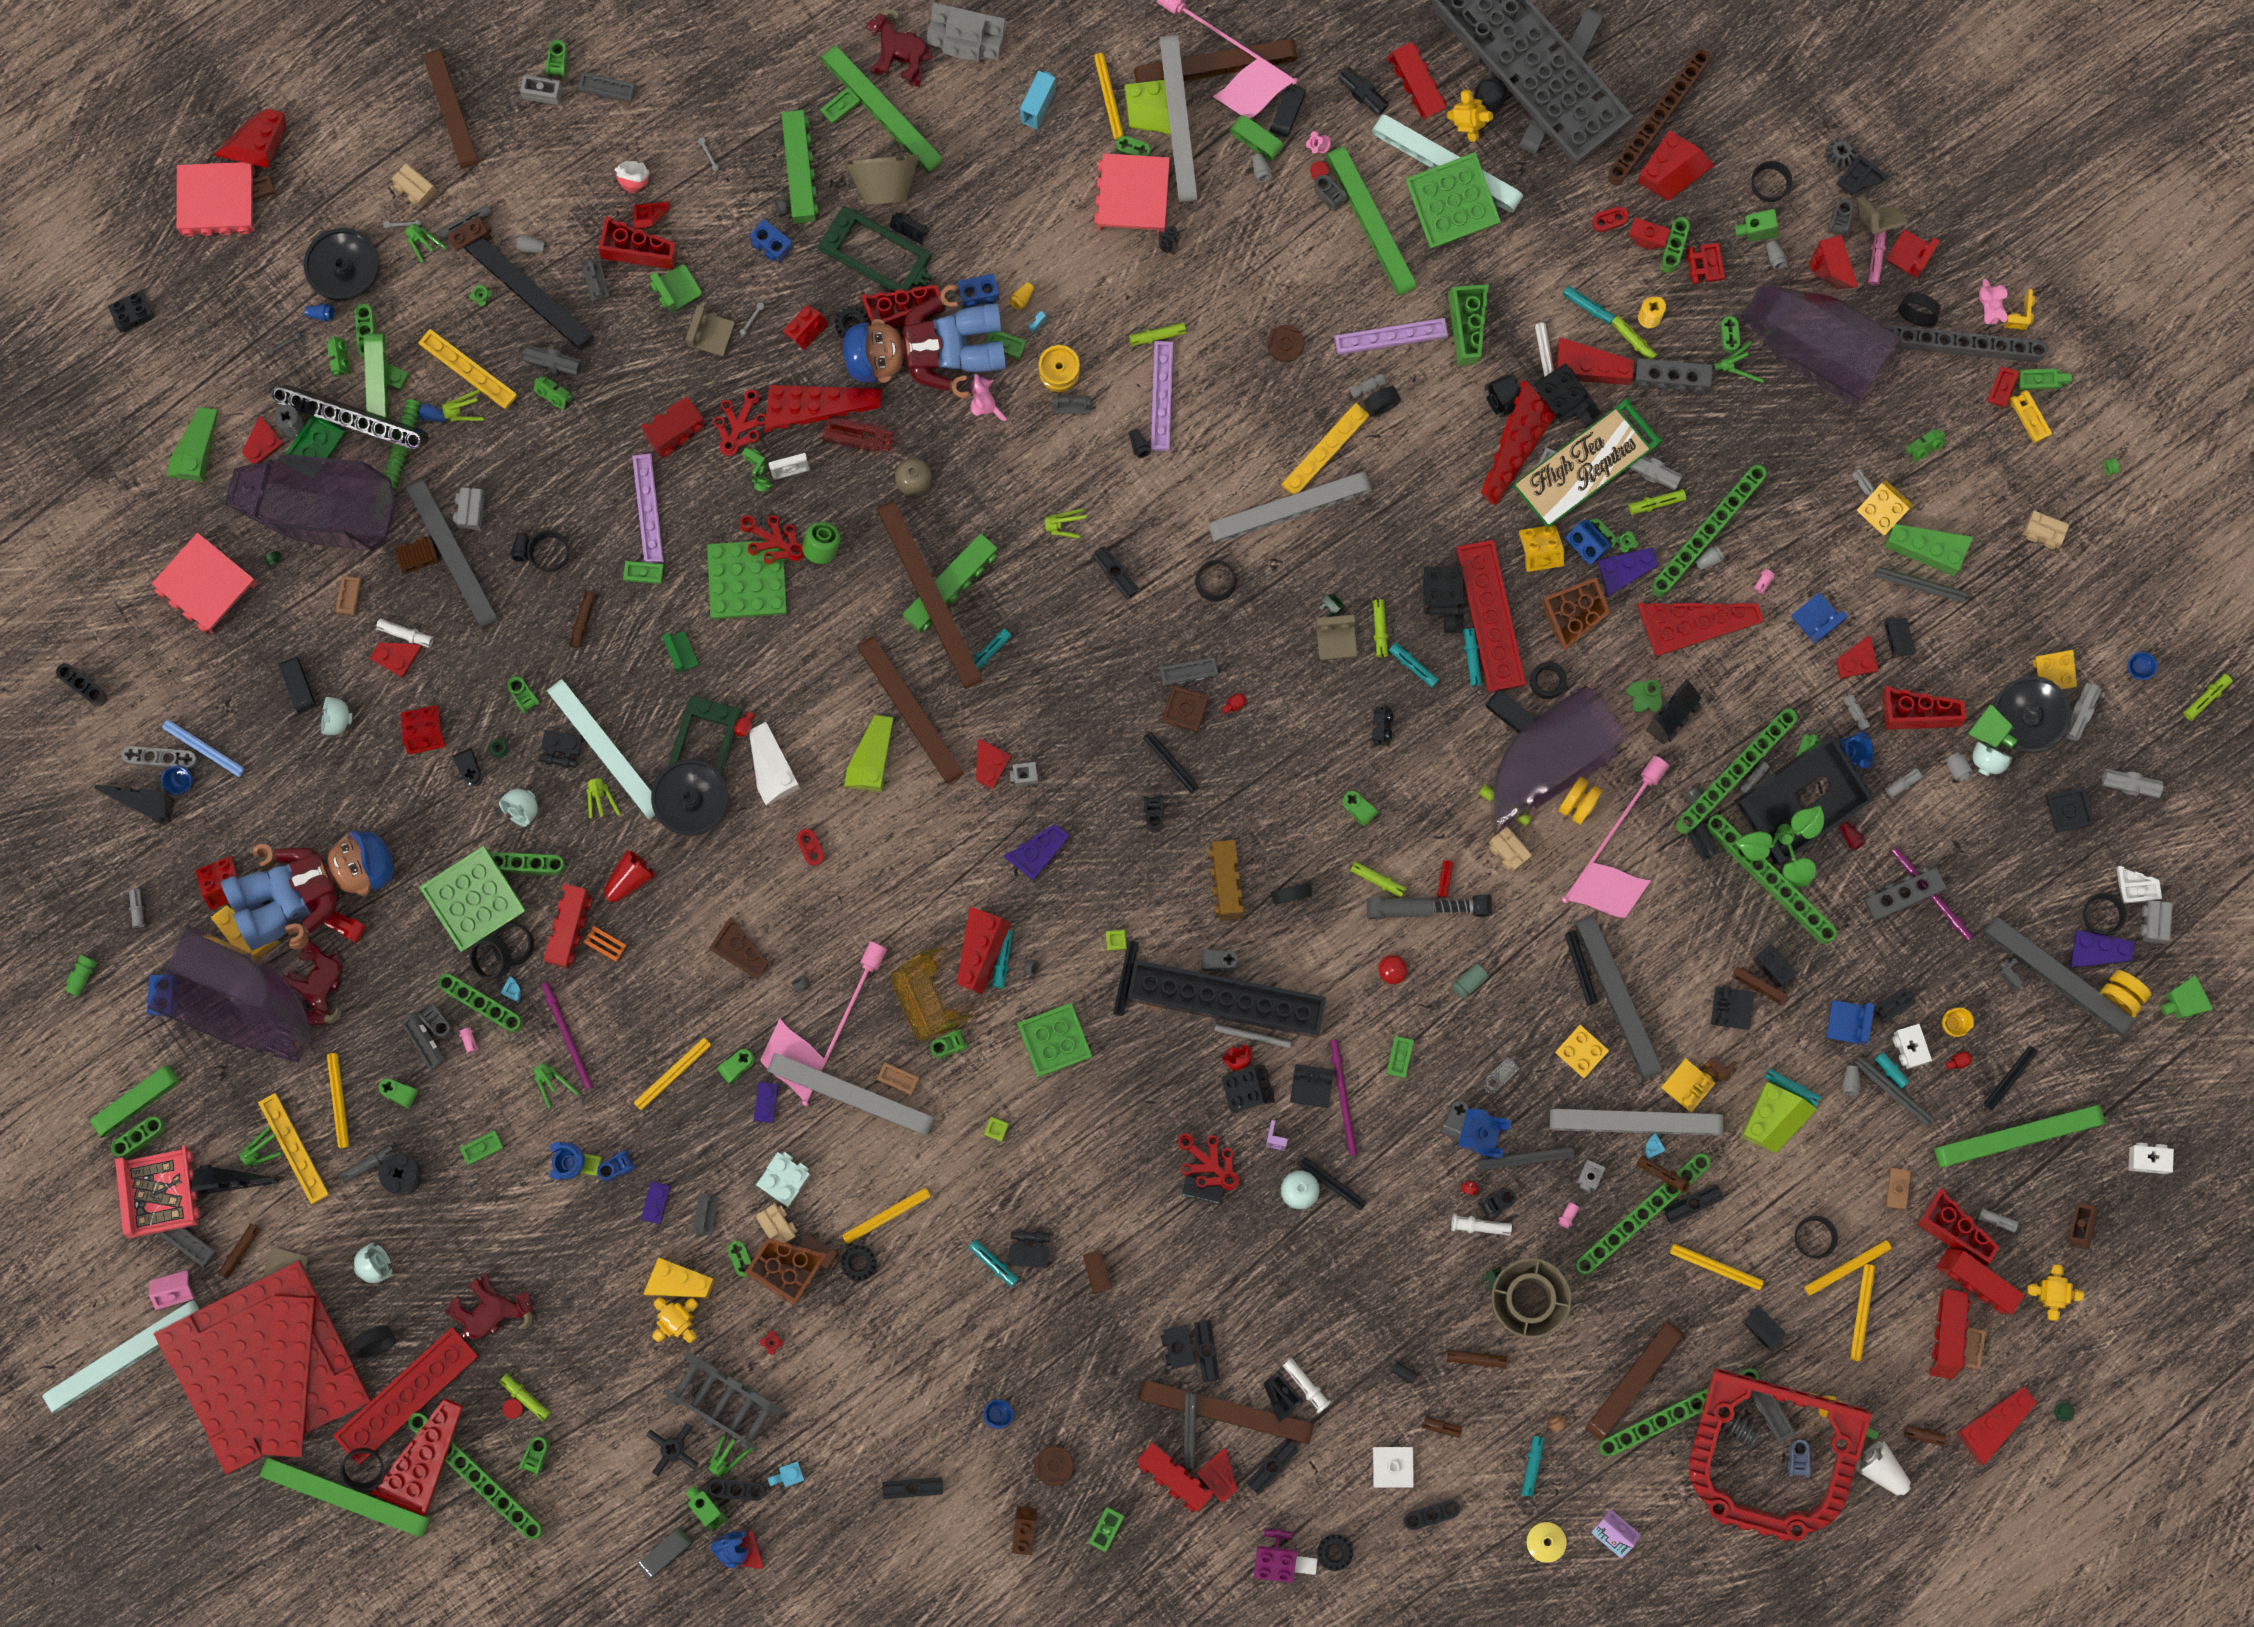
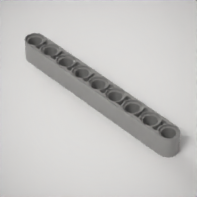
[1159,34,1197,202]
[1208,472,1372,544]
[767,1053,935,1136]
[1550,1109,1724,1136]

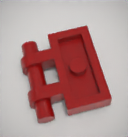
[1686,243,1725,285]

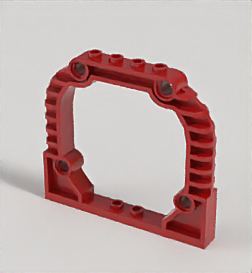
[1689,1367,1872,1541]

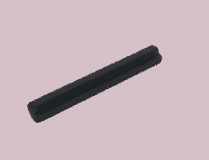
[1143,732,1199,793]
[1565,931,1597,1005]
[1113,941,1138,1016]
[1984,1046,2038,1110]
[1300,1157,1366,1210]

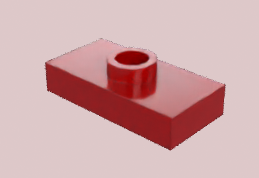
[1987,366,2020,408]

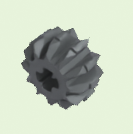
[1824,137,1857,169]

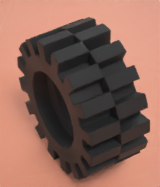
[835,306,869,339]
[841,1245,877,1281]
[1317,1534,1353,1571]

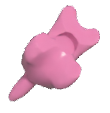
[1979,279,2008,325]
[970,374,1007,421]

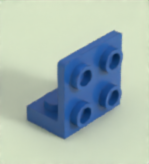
[1791,593,1848,644]
[1826,1000,1875,1045]

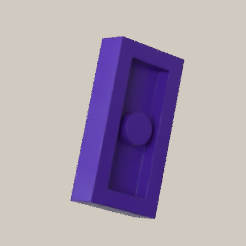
[754,1082,779,1124]
[641,1182,671,1225]

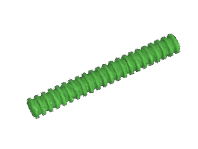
[370,399,422,523]

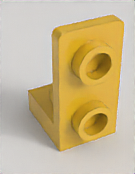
[2004,289,2035,330]

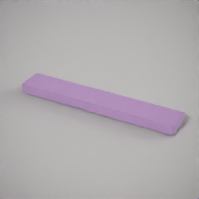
[1334,318,1448,355]
[1151,341,1173,451]
[632,453,664,564]

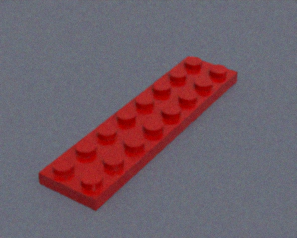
[1456,540,1526,693]
[261,1295,315,1457]
[333,1327,479,1466]

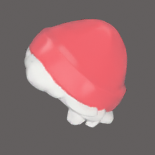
[615,161,650,193]

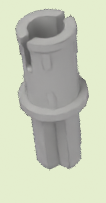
[1885,768,1922,799]
[129,889,145,928]
[1978,1208,2018,1232]

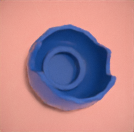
[2127,652,2158,681]
[161,765,193,795]
[983,1399,1014,1430]

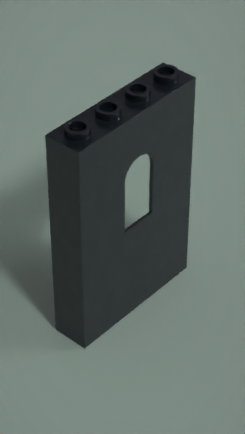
[1734,736,1873,865]

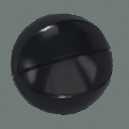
[1474,78,1506,111]

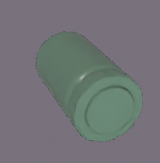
[1452,963,1489,999]

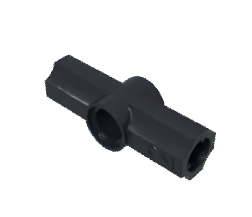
[1338,66,1389,116]
[1092,546,1140,600]
[1663,1184,1724,1225]
[1194,1320,1220,1382]
[1246,1439,1299,1495]
[882,1477,943,1499]

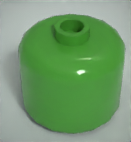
[802,522,841,564]

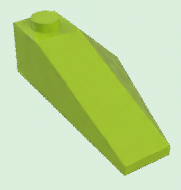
[844,715,894,792]

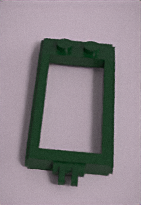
[817,206,932,292]
[668,695,742,775]

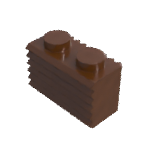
[394,537,440,574]
[2068,1203,2098,1250]
[1083,1250,1112,1294]

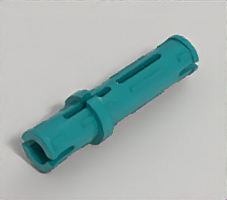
[1562,285,1616,325]
[973,628,1012,670]
[1463,628,1483,687]
[1389,642,1439,688]
[992,930,1013,989]
[1764,1068,1822,1107]
[968,1239,1019,1288]
[1521,1436,1545,1497]

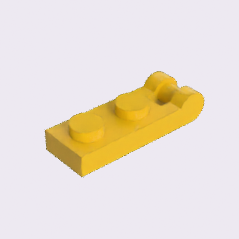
[2009,390,2052,444]

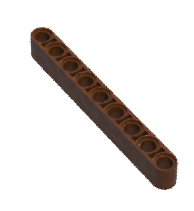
[1134,39,1298,83]
[1608,49,1710,185]
[857,636,964,784]
[1139,1380,1314,1444]

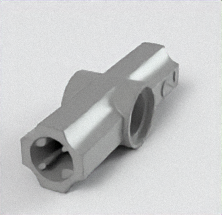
[1629,456,1683,490]
[2065,683,2101,741]
[2102,769,2164,798]

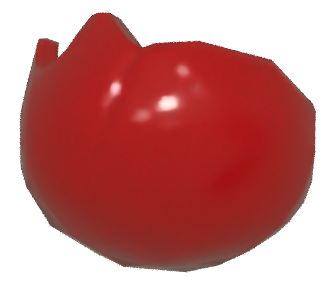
[1378,954,1408,985]
[1222,1044,1253,1071]

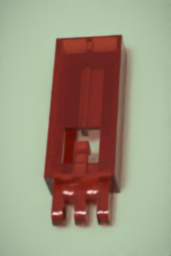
[822,416,895,453]

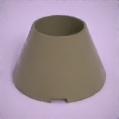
[844,154,919,205]
[1491,1258,1571,1338]

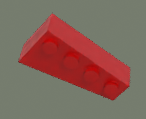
[598,216,678,270]
[861,285,946,329]
[1882,686,1966,730]
[544,883,593,969]
[956,906,1011,995]
[1916,1188,2000,1266]
[1935,1248,2025,1315]
[1929,1289,1971,1380]
[1957,1386,2037,1465]
[1137,1443,1214,1513]

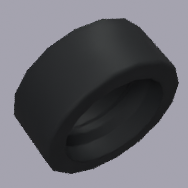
[1363,386,1401,417]
[1530,662,1567,700]

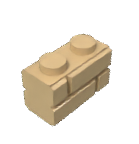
[392,163,437,207]
[2023,510,2069,549]
[1489,826,1533,872]
[755,1204,798,1244]

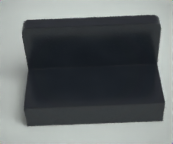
[1884,616,1915,659]
[1182,1176,1223,1205]
[1741,1306,1786,1350]

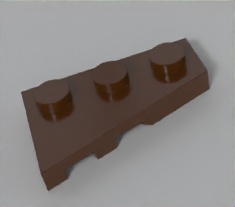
[709,917,768,980]

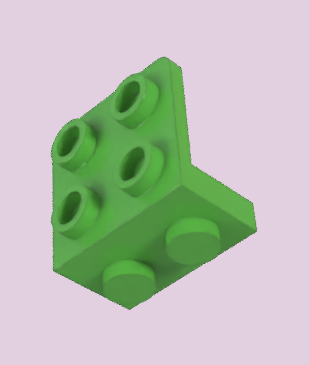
[649,265,702,313]

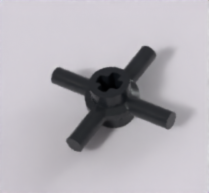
[646,1422,699,1476]

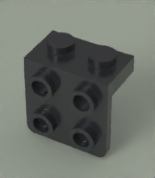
[1222,1065,1275,1113]

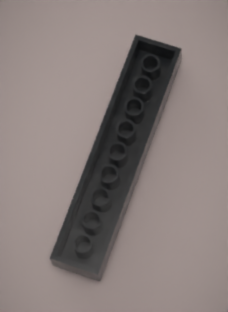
[1127,960,1326,1038]

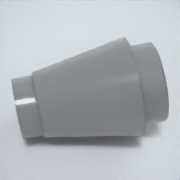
[1252,153,1272,183]
[516,234,545,253]
[1766,241,1788,270]
[1695,545,1724,571]
[1842,1066,1861,1096]

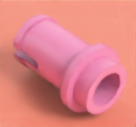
[1753,569,1775,595]
[459,1027,478,1053]
[1558,1202,1580,1229]

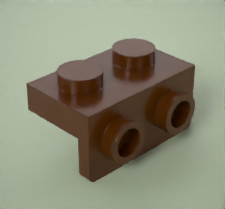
[1701,1057,1737,1083]

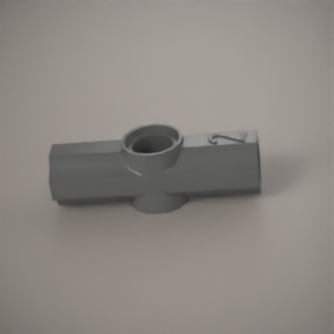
[523,345,582,376]

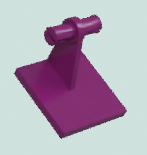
[1253,1528,1297,1583]

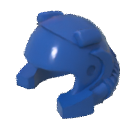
[1840,731,1874,769]
[549,1142,585,1180]
[711,1531,749,1568]

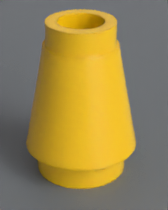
[1009,282,1035,310]

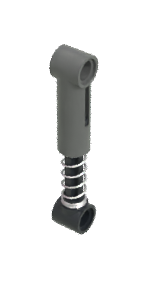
[1366,895,1492,919]

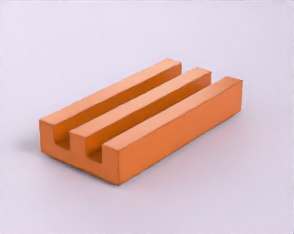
[584,926,627,962]

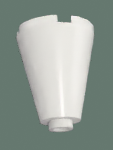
[1856,1441,1911,1495]

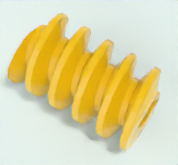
[1638,297,1666,328]

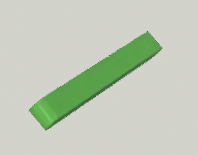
[821,45,943,173]
[1326,146,1416,296]
[1651,465,1766,597]
[1676,709,1797,834]
[1706,815,1837,944]
[1934,1105,2106,1168]
[1574,1154,1710,1276]
[1598,1369,1759,1457]
[408,1413,544,1540]
[259,1457,430,1538]

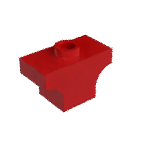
[1628,217,1670,250]

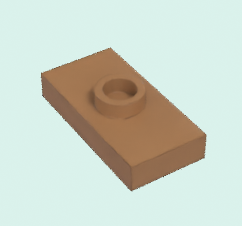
[335,575,362,616]
[876,1062,920,1096]
[1885,1168,1911,1210]
[1963,1327,1986,1370]

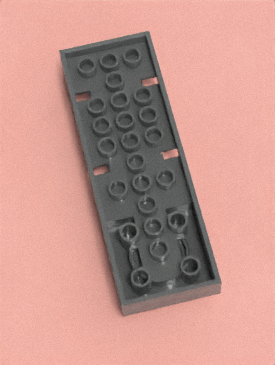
[1431,0,1633,170]

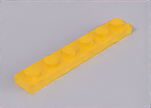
[418,329,518,410]
[1281,403,1370,495]
[258,1093,330,1205]

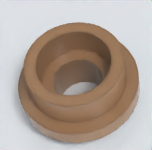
[1547,1414,1567,1432]

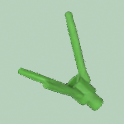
[1714,341,1764,383]

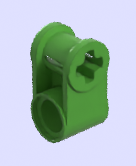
[545,40,568,78]
[508,677,540,714]
[1342,791,1378,827]
[930,1029,969,1059]
[717,1049,755,1084]
[379,1078,418,1109]
[519,1437,550,1477]

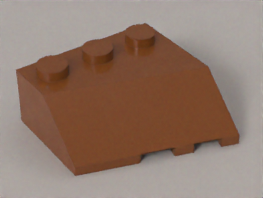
[1540,577,1610,651]
[744,1238,827,1306]

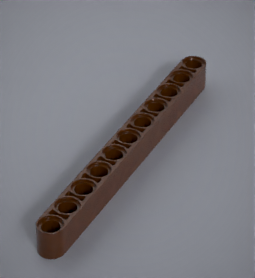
[876,500,983,689]

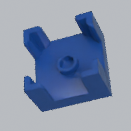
[1458,1109,1512,1159]

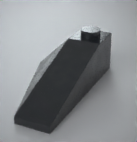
[94,785,175,824]
[192,1165,279,1195]

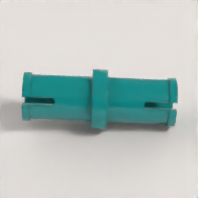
[1874,1051,1910,1089]

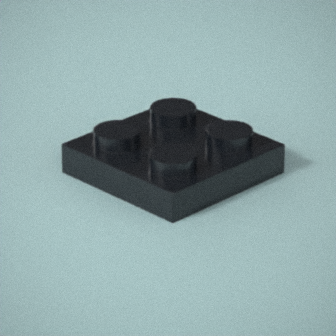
[2046,787,2095,833]

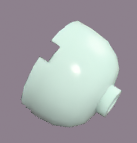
[321,697,352,735]
[1973,741,2013,776]
[499,789,538,827]
[1281,1170,1320,1210]
[354,1243,392,1283]

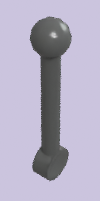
[266,333,302,356]

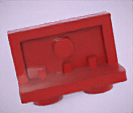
[782,305,828,350]

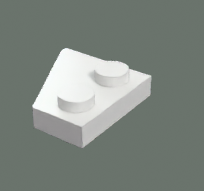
[2116,866,2162,904]

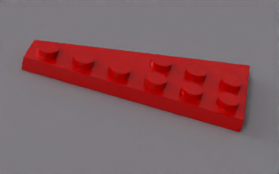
[1481,380,1556,505]
[764,385,882,433]
[1637,603,1764,657]
[371,1398,464,1516]

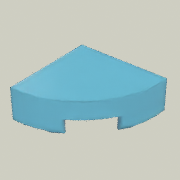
[1029,311,1046,333]
[501,977,521,1003]
[1645,1133,1665,1159]

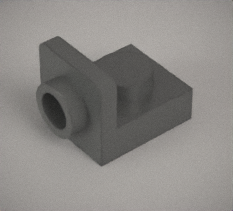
[1997,958,2023,990]

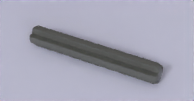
[1184,1392,1196,1470]

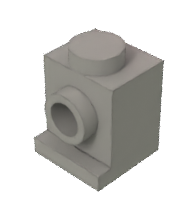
[1009,762,1038,786]
[1576,1160,1605,1192]

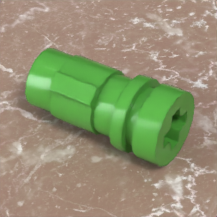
[65,954,98,997]

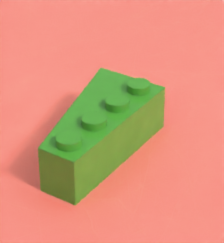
[1448,284,1489,365]
[1884,524,1973,576]

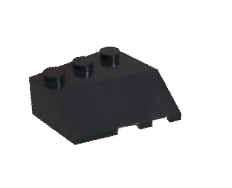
[1646,679,1702,745]

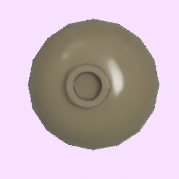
[895,458,932,496]

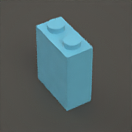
[1020,71,1056,130]

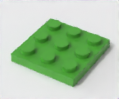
[1017,1003,1092,1078]

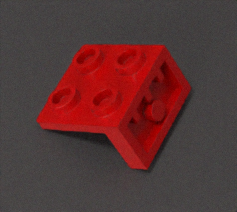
[1886,229,1940,279]
[401,705,446,755]
[196,856,238,910]

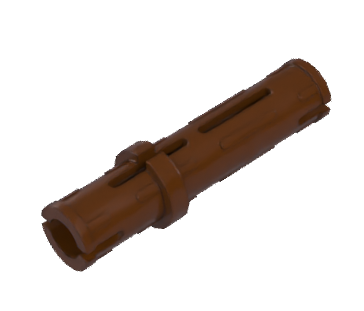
[569,591,597,649]
[1637,1156,1690,1193]
[217,1223,261,1280]
[1447,1349,1507,1369]

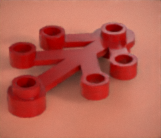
[713,389,766,456]
[740,515,805,564]
[1178,1133,1239,1191]

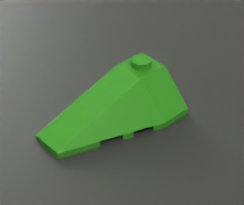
[167,407,218,482]

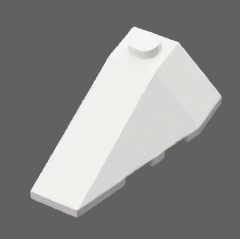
[749,722,800,806]

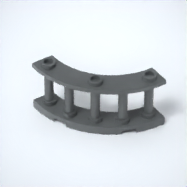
[663,1351,783,1451]

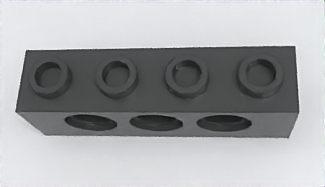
[1634,358,1713,394]
[1864,867,1947,922]

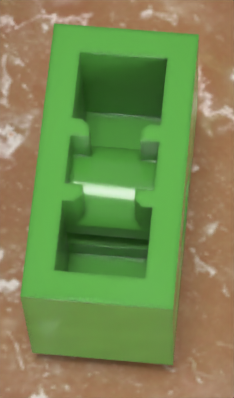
[1088,1507,1124,1552]

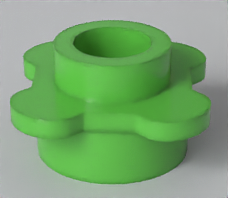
[470,284,492,306]
[752,476,773,492]
[1616,531,1638,553]

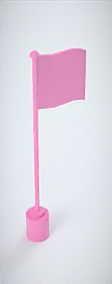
[1157,0,1298,119]
[1562,756,1669,918]
[760,941,887,1106]

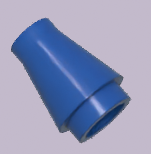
[305,303,335,322]
[418,403,446,423]

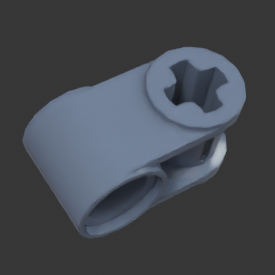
[1788,1439,1810,1478]

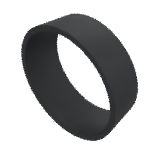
[1751,161,1793,202]
[1898,293,1941,327]
[527,530,569,572]
[1195,560,1237,602]
[1270,883,1312,905]
[2083,893,2127,935]
[492,924,534,966]
[469,937,512,979]
[1794,1216,1838,1259]
[352,1326,396,1358]
[340,1448,385,1492]

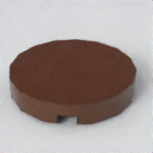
[1267,325,1304,362]
[1034,1446,1074,1486]

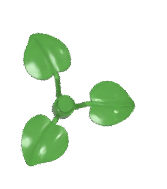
[1736,805,1824,887]

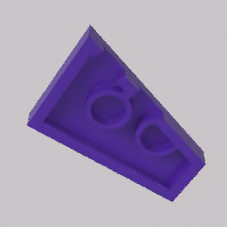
[1598,547,1658,598]
[1003,824,1070,881]
[2069,930,2135,968]

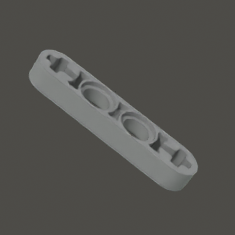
[121,746,198,769]

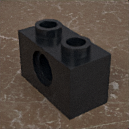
[1753,944,1796,987]
[1160,1325,1195,1370]

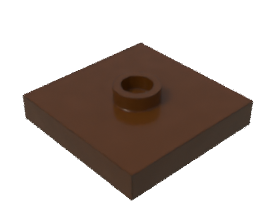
[1162,685,1209,733]

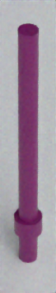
[1891,847,1973,940]
[541,982,593,1090]
[1330,1040,1357,1156]

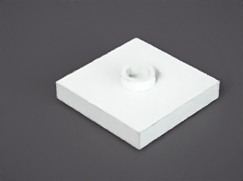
[769,453,810,480]
[1373,1447,1414,1488]

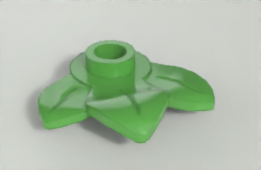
[1626,680,1662,713]

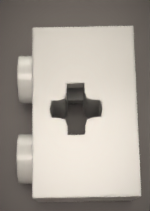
[1893,1024,1932,1070]
[2128,1143,2174,1174]

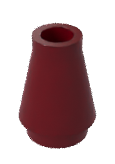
[1839,821,1866,851]

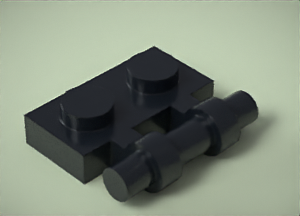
[538,730,583,768]
[1008,1230,1050,1268]

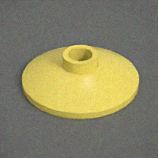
[1527,1522,1567,1563]

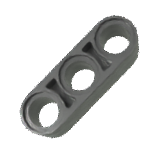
[636,1527,693,1580]

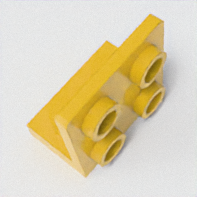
[1857,480,1914,535]
[1519,525,1564,572]

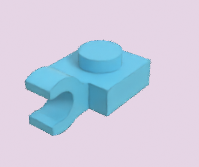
[767,1461,804,1487]

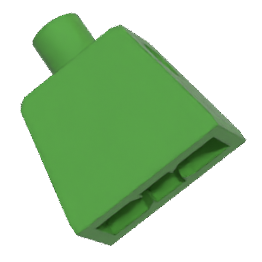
[1735,209,1778,242]
[1968,705,2018,750]
[2161,975,2213,1019]
[686,1486,729,1532]

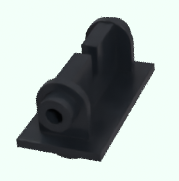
[890,212,929,245]
[1159,226,1177,255]
[1372,705,1394,747]
[1688,821,1720,862]
[1874,987,1916,1024]

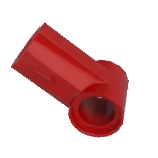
[325,911,367,943]

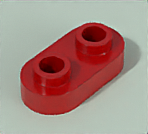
[1592,207,1629,232]
[797,829,824,866]

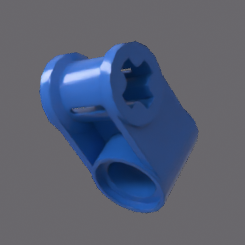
[597,1150,636,1182]

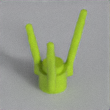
[442,390,484,422]
[1045,508,1087,538]
[587,778,621,818]

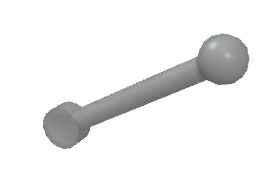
[698,138,719,171]
[383,220,422,229]
[740,303,764,336]

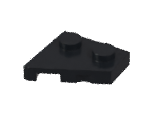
[1836,155,1888,195]
[1263,1371,1304,1422]

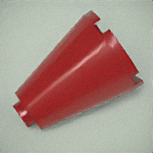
[603,849,656,902]

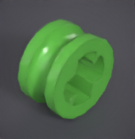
[2103,457,2119,476]

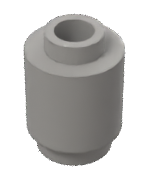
[1946,752,1973,782]

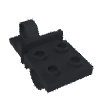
[1534,363,1601,427]
[1423,566,1464,633]

